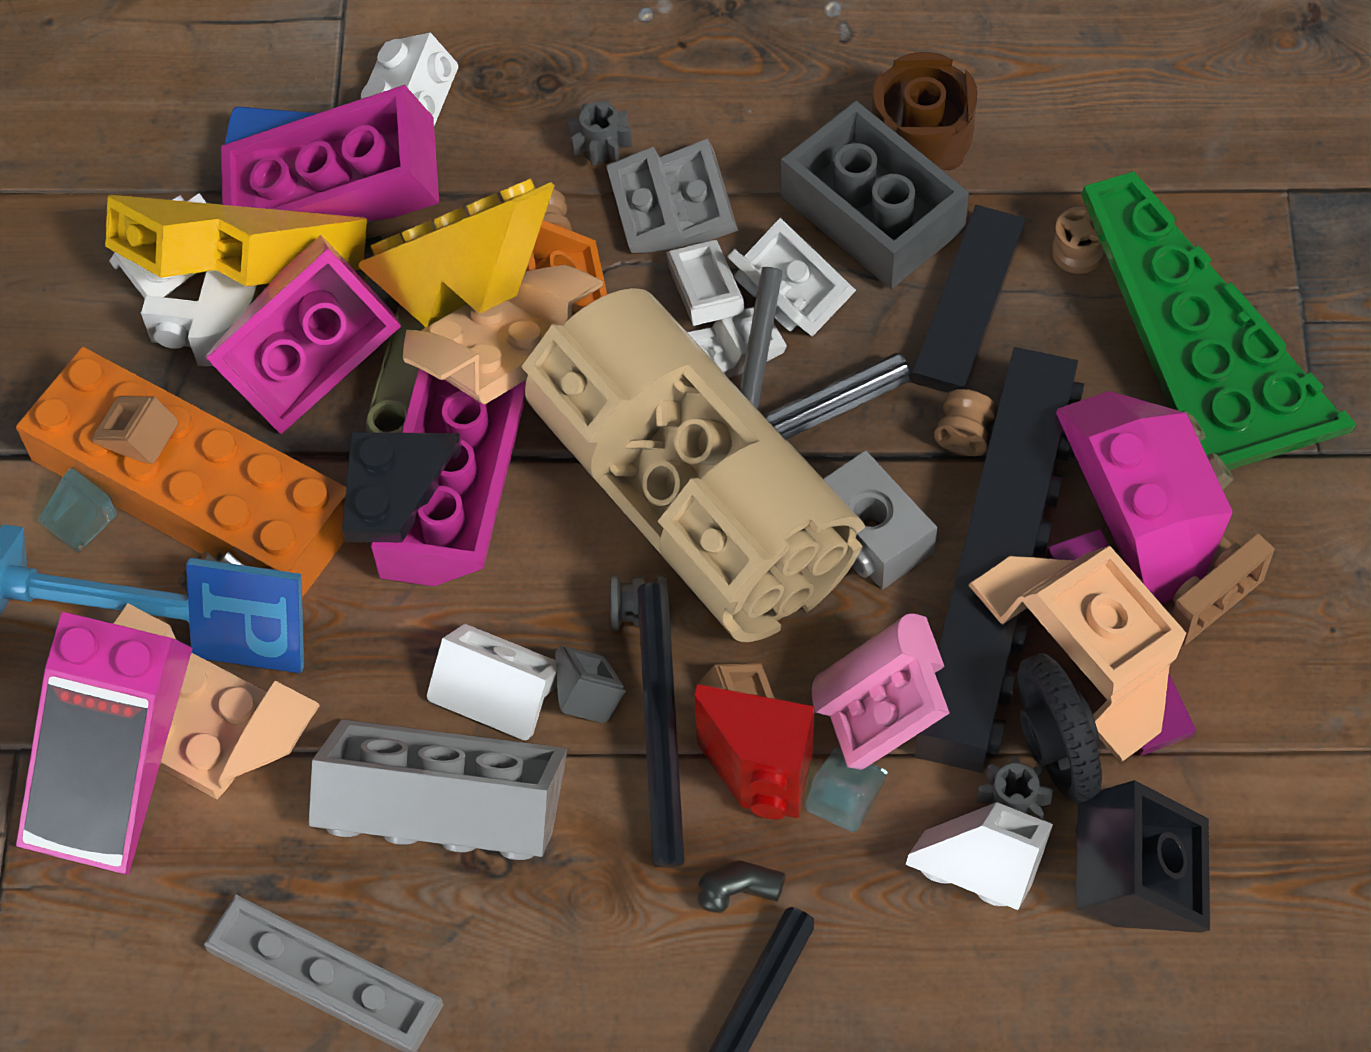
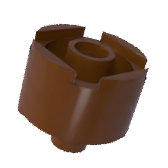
[872,52,977,170]

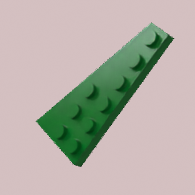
[1081,171,1357,470]

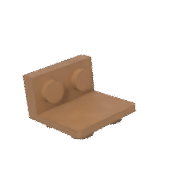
[1118,533,1275,647]

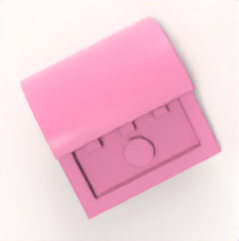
[812,614,949,770]

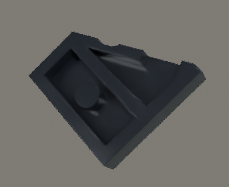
[342,432,462,543]

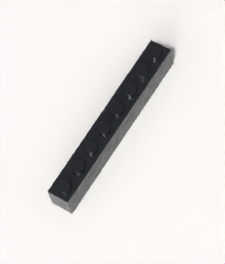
[914,347,1085,773]

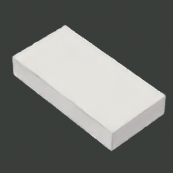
[666,240,745,326]

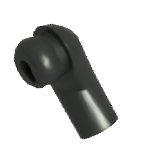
[697,860,786,913]

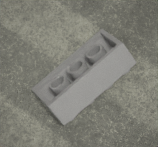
[309,719,567,860]

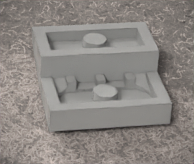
[606,138,738,253]

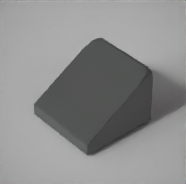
[555,646,626,723]

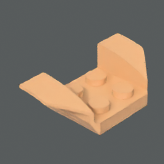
[403,265,603,405]
[969,546,1186,763]
[113,603,320,799]

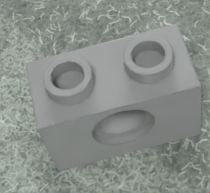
[824,450,937,590]

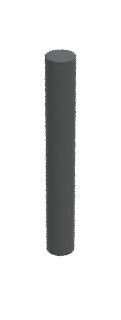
[740,267,783,410]

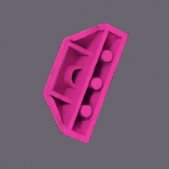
[1056,391,1233,605]

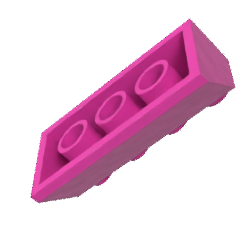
[371,368,526,586]

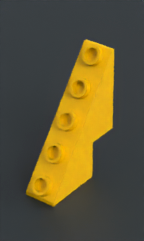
[358,178,555,327]
[105,195,367,287]

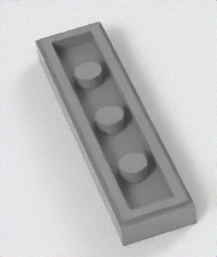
[204,895,444,1052]

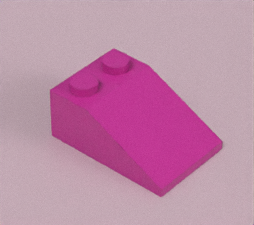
[205,235,401,434]

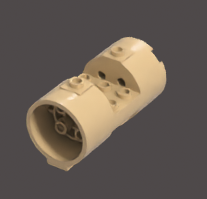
[521,288,865,642]

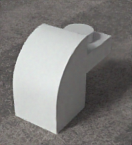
[141,270,265,366]

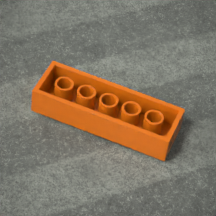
[16,346,346,598]

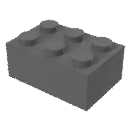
[781,101,969,290]

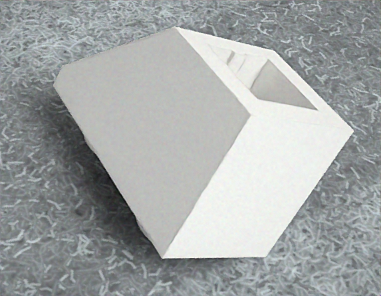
[906,802,1053,910]

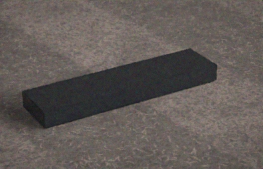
[912,205,1026,393]

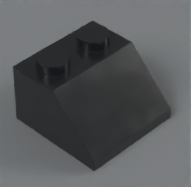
[1075,780,1210,933]

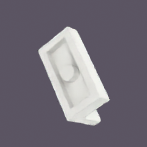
[427,624,557,740]

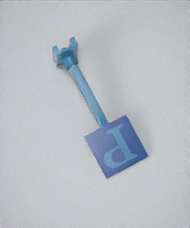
[0,524,304,673]

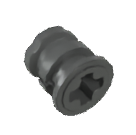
[610,575,667,631]

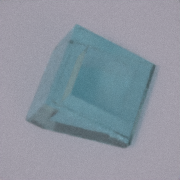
[38,468,117,553]
[805,748,888,832]

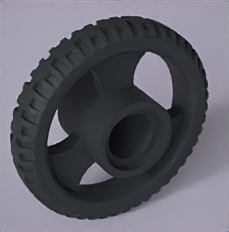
[1018,653,1102,803]

